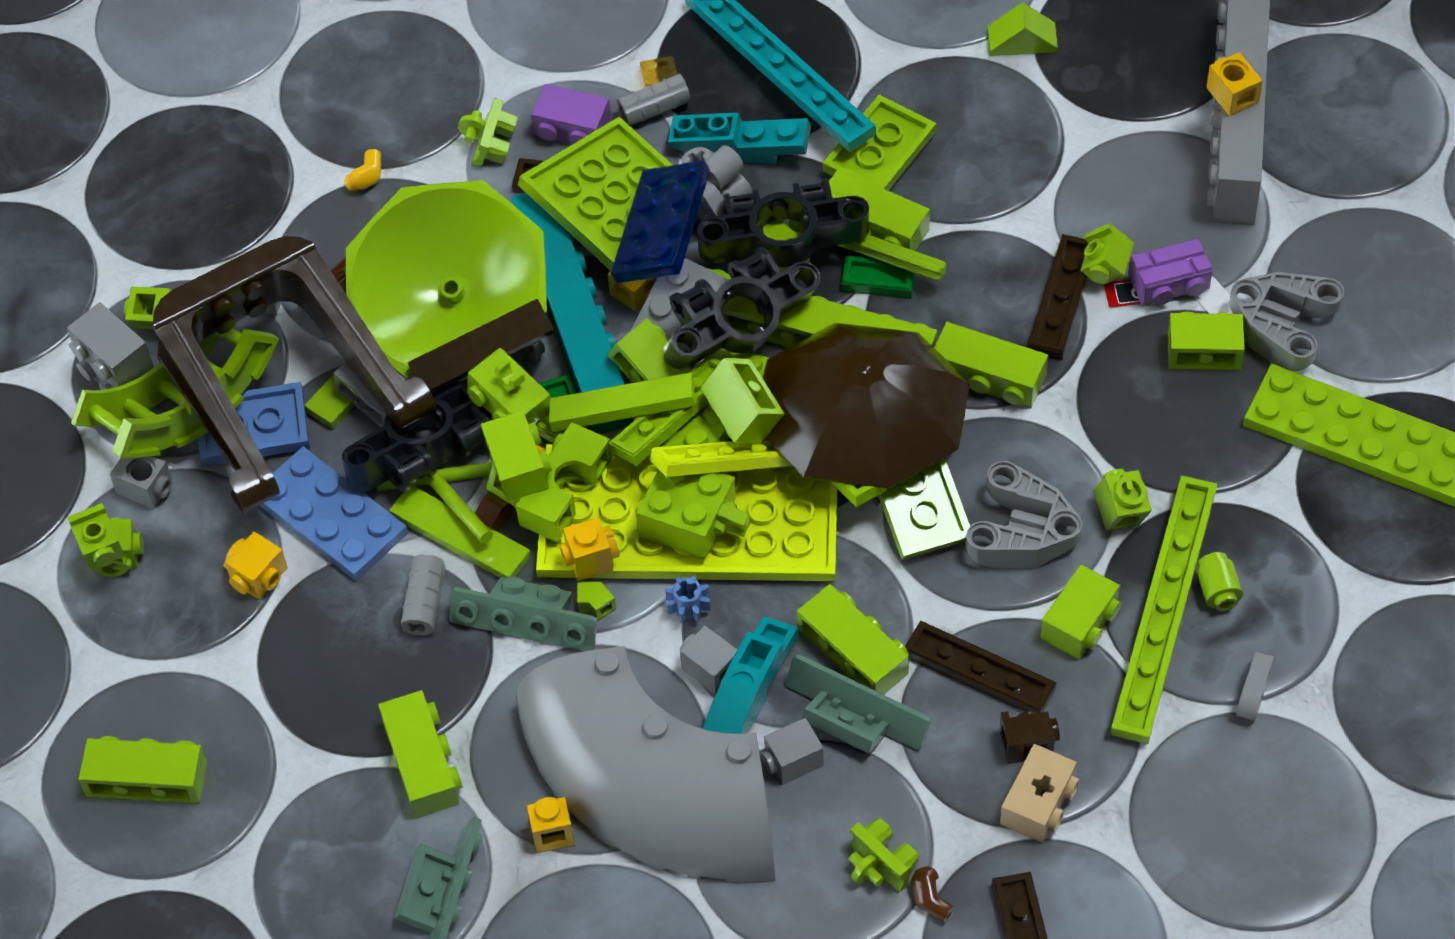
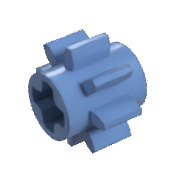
[665,575,711,623]

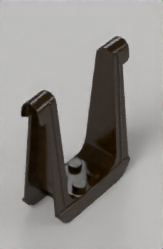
[153,236,437,513]

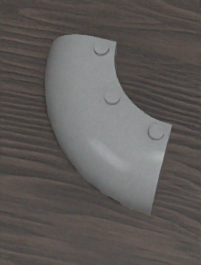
[516,646,775,883]

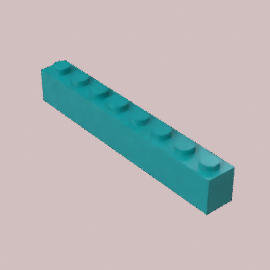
[511,193,634,434]

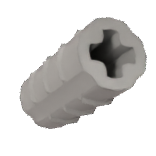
[617,74,691,126]
[401,554,445,636]

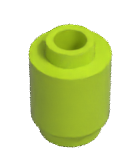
[1197,552,1243,611]

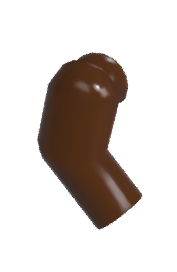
[911,866,955,923]

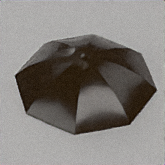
[763,323,969,489]

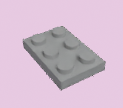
[630,251,729,369]

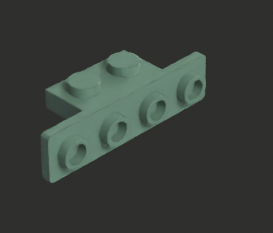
[449,577,598,651]
[786,654,931,753]
[394,817,483,939]

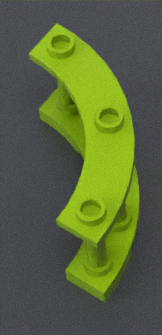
[71,328,279,458]

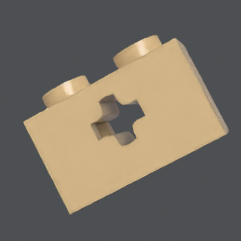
[1000,744,1080,843]

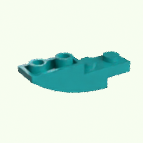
[668,113,811,164]
[703,616,798,734]

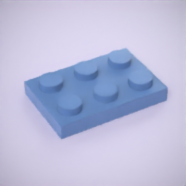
[198,382,310,466]

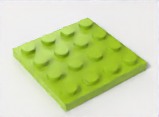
[518,117,700,274]

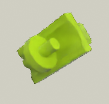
[458,97,518,167]
[848,818,919,893]

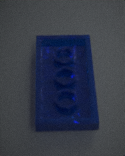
[611,160,710,283]

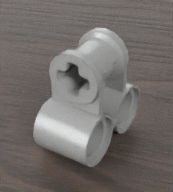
[681,145,752,197]

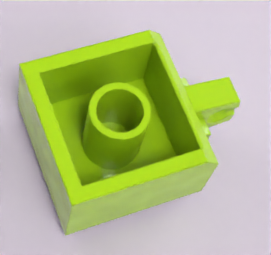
[636,469,750,558]

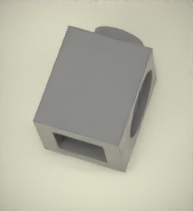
[109,456,172,509]

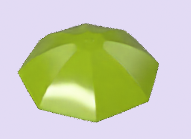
[346,180,547,379]

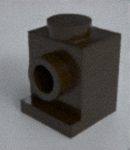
[999,711,1060,764]

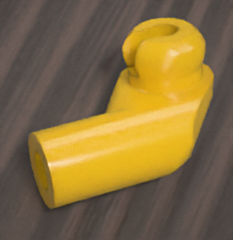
[344,149,381,192]

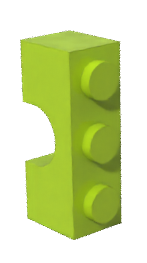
[515,422,612,542]

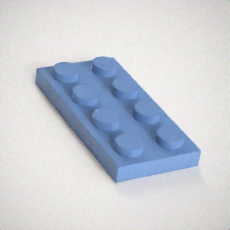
[259,446,408,582]

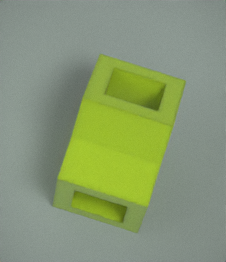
[577,582,616,622]

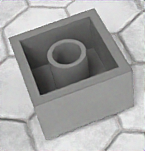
[66,302,154,390]

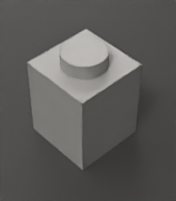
[680,626,737,695]
[761,717,824,785]

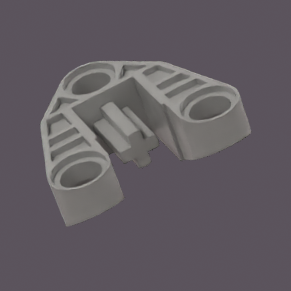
[1229,272,1345,371]
[966,461,1083,569]

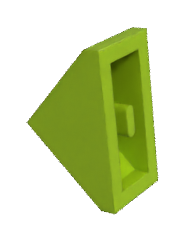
[988,2,1058,56]

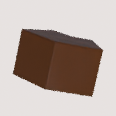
[475,492,513,532]

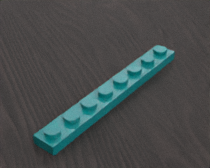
[685,0,876,152]

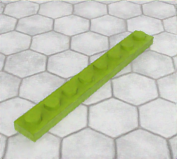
[1111,475,1217,744]

